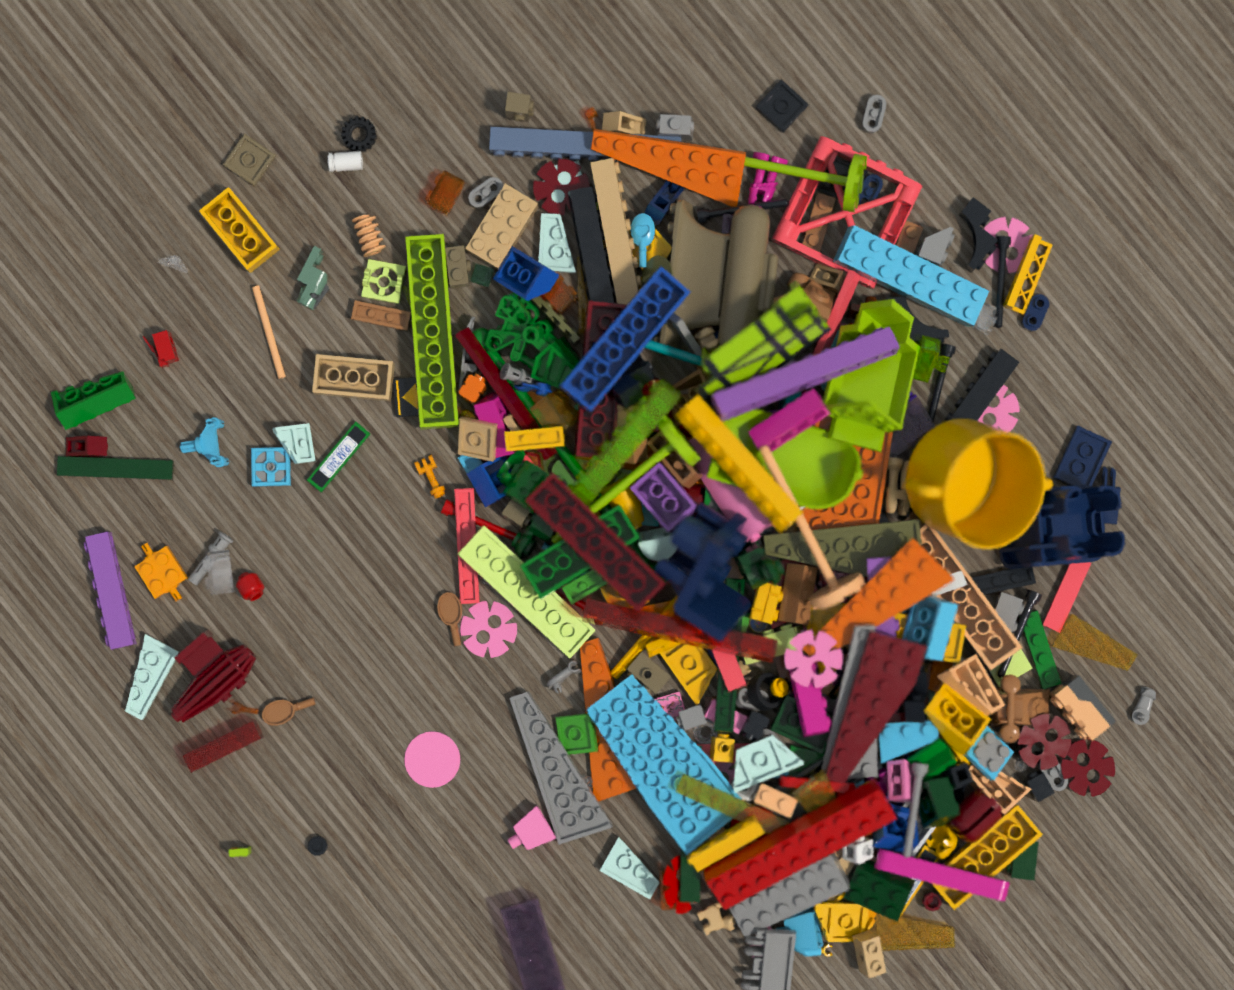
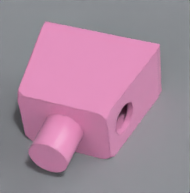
[508,806,556,850]

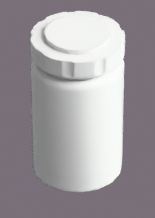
[328,151,363,172]

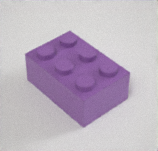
[630,462,698,533]

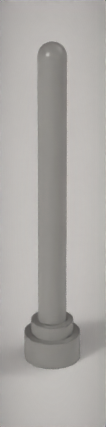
[903,763,928,858]

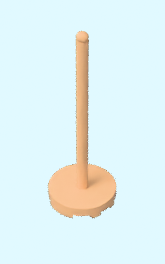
[760,446,866,610]

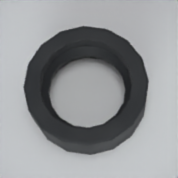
[747,672,785,711]

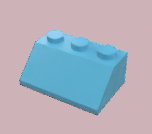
[902,595,958,661]

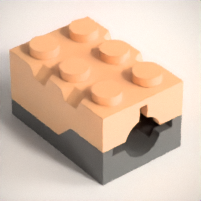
[1049,675,1116,741]

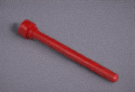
[441,499,517,540]

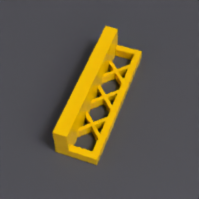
[1004,234,1053,315]
[688,815,765,872]

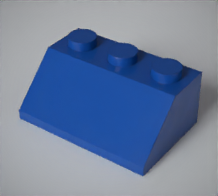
[493,246,559,301]

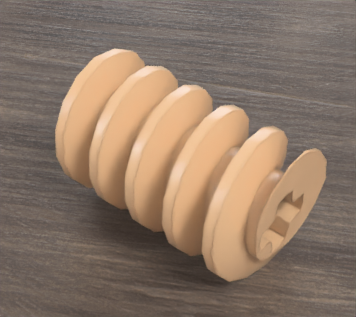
[352,215,386,257]

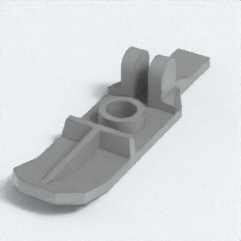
[458,316,477,392]

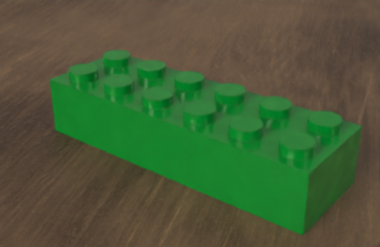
[520,505,640,599]

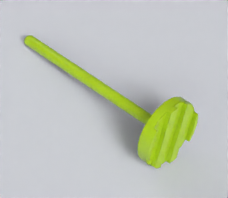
[744,154,867,213]
[551,414,701,544]

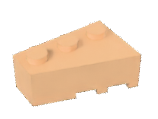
[937,654,1005,716]
[969,763,1031,815]

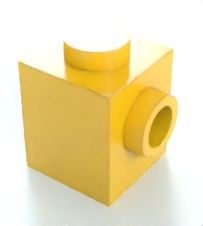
[710,733,735,763]

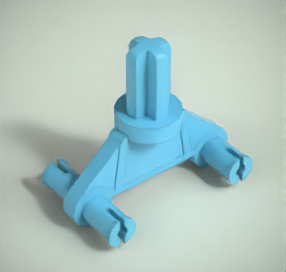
[180,417,229,467]

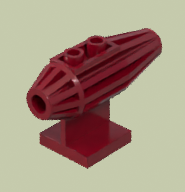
[171,629,256,723]

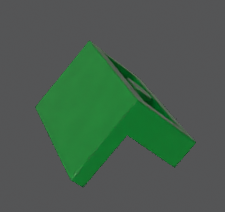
[908,738,957,782]

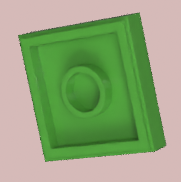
[555,713,598,755]

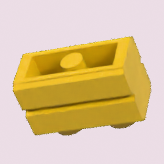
[749,583,784,624]

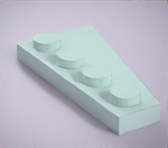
[125,634,180,720]

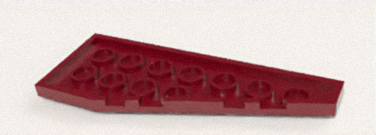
[824,630,927,784]

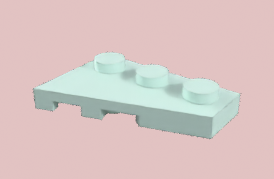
[600,837,660,899]

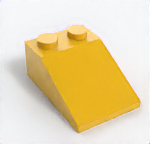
[924,683,991,755]

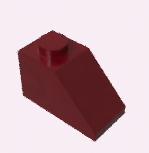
[66,436,108,457]

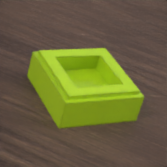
[229,846,251,857]

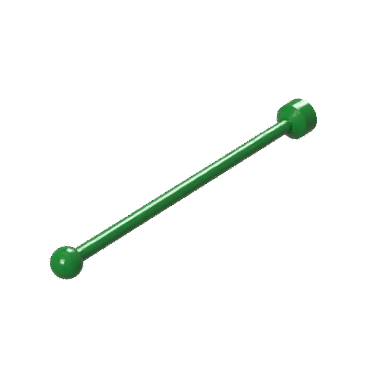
[472,327,667,583]

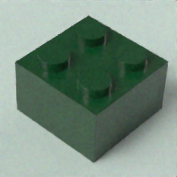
[918,777,959,829]

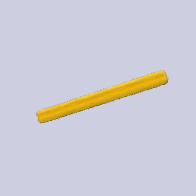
[610,595,678,679]

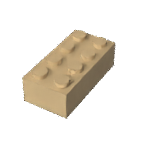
[465,183,539,271]
[312,354,395,402]

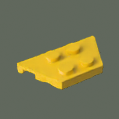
[660,637,717,706]
[813,902,877,942]

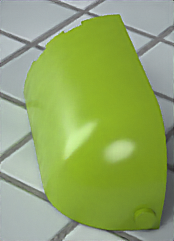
[707,409,863,509]

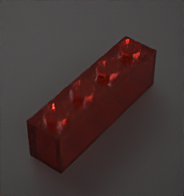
[182,720,264,773]

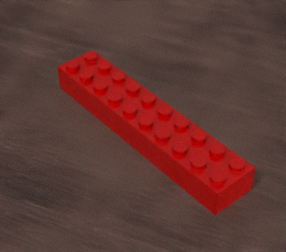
[703,778,897,910]

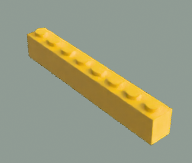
[675,395,803,533]

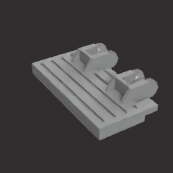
[741,929,796,990]

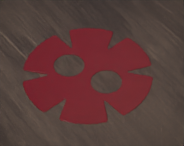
[533,159,590,215]
[1018,714,1071,770]
[1061,739,1115,797]

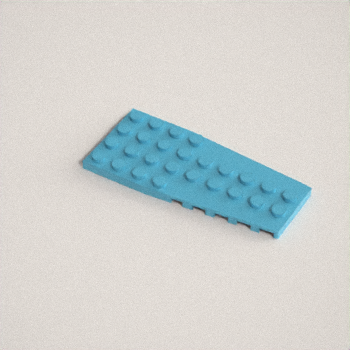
[586,675,747,855]

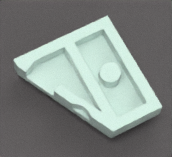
[272,423,316,464]

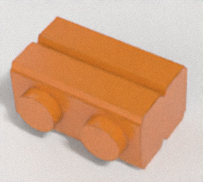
[459,373,487,405]

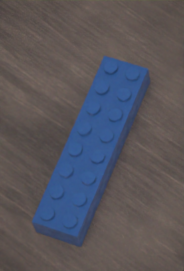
[559,267,690,412]

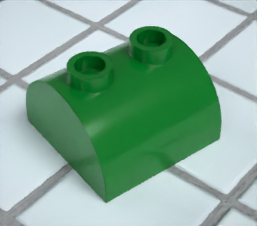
[502,461,550,514]

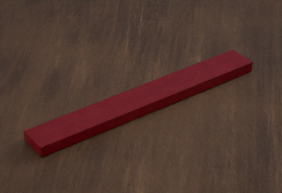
[455,327,558,461]

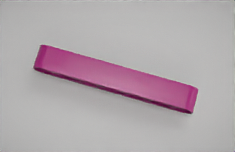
[875,848,1010,902]

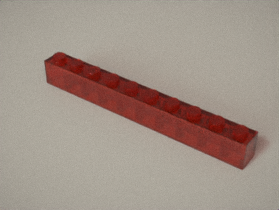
[582,599,778,663]

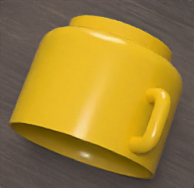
[904,419,1053,549]

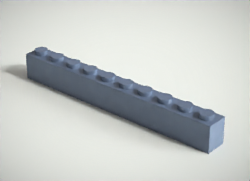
[489,127,681,162]

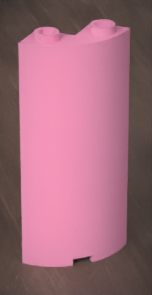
[689,437,775,543]

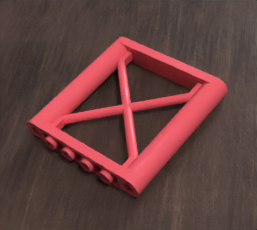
[771,136,923,289]

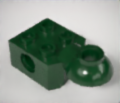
[511,512,556,560]
[733,541,785,590]

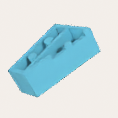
[878,721,939,763]

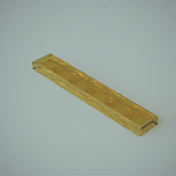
[675,773,790,834]

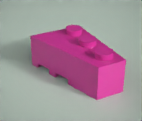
[474,392,516,458]

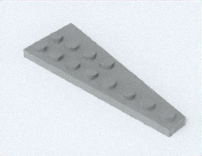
[819,624,878,780]
[510,691,613,844]

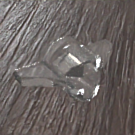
[158,255,188,274]

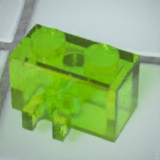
[913,335,950,383]

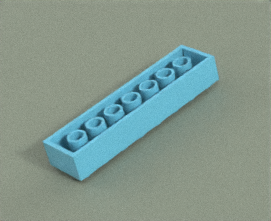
[833,225,989,327]

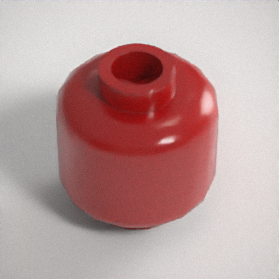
[236,572,265,601]

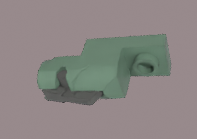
[297,246,329,310]

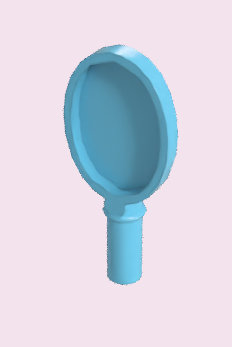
[631,213,655,268]

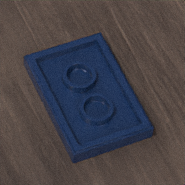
[1053,425,1112,486]

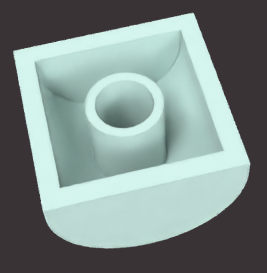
[639,527,677,562]

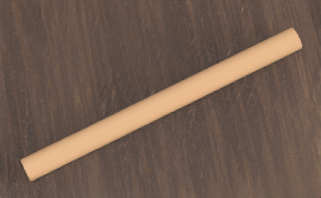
[252,286,286,379]

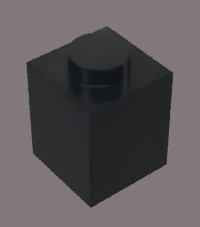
[1024,770,1055,802]

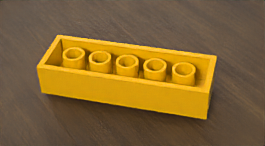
[931,804,1043,910]

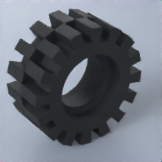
[341,116,377,153]

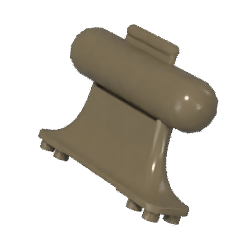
[654,200,778,349]

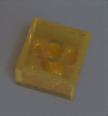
[530,390,578,434]

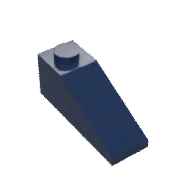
[644,180,686,226]

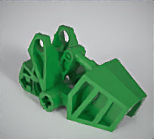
[485,292,580,389]

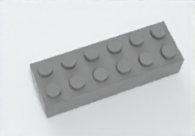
[729,852,850,937]

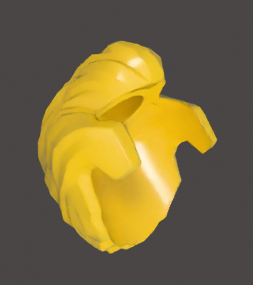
[926,824,957,859]

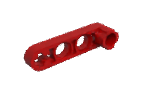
[779,776,856,798]

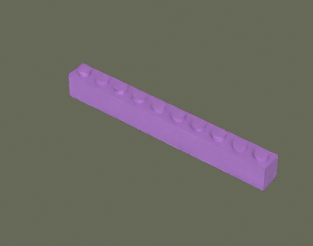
[711,327,900,422]

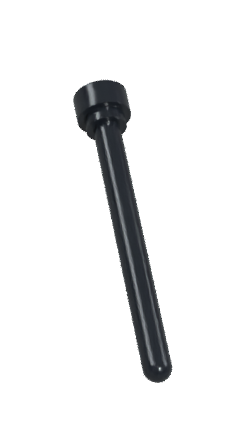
[697,199,789,224]
[995,236,1011,328]
[924,343,956,434]
[997,589,1042,678]

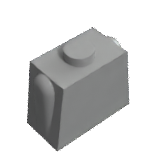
[655,114,694,141]

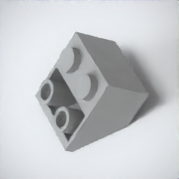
[916,227,955,266]

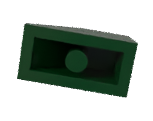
[1006,841,1039,881]

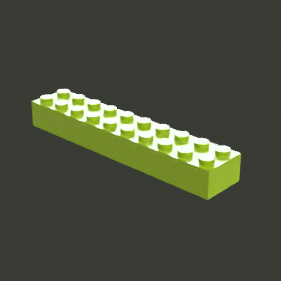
[406,234,459,430]

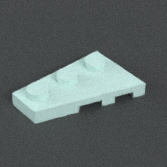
[538,213,576,273]

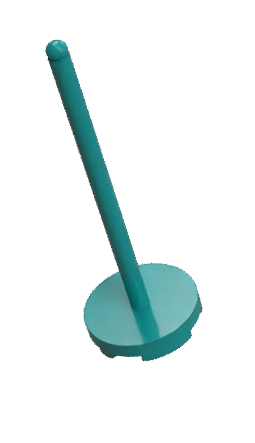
[644,340,801,412]

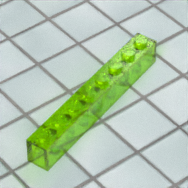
[567,379,681,507]

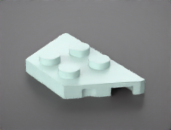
[734,735,804,793]

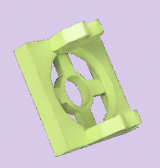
[361,259,406,304]

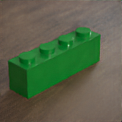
[51,371,136,430]

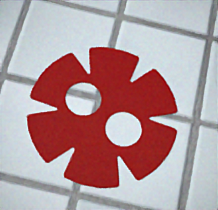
[663,855,696,914]

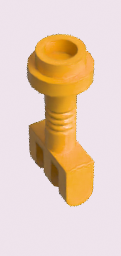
[414,455,445,499]

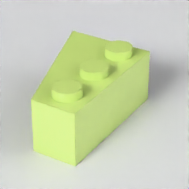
[740,624,805,665]

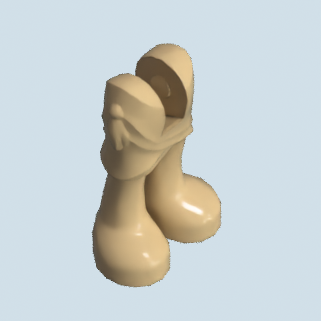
[693,327,719,355]
[886,458,910,516]

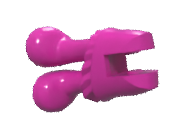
[748,152,788,204]

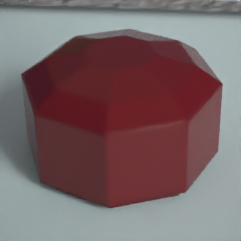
[922,892,942,912]

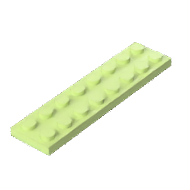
[457,526,595,658]

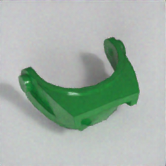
[497,450,525,486]

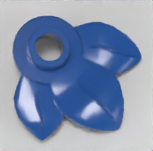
[514,382,552,397]

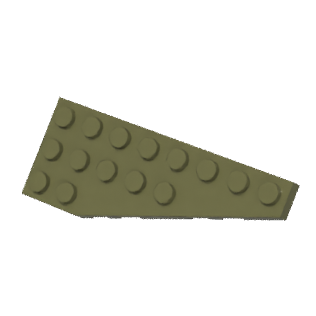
[764,519,922,577]

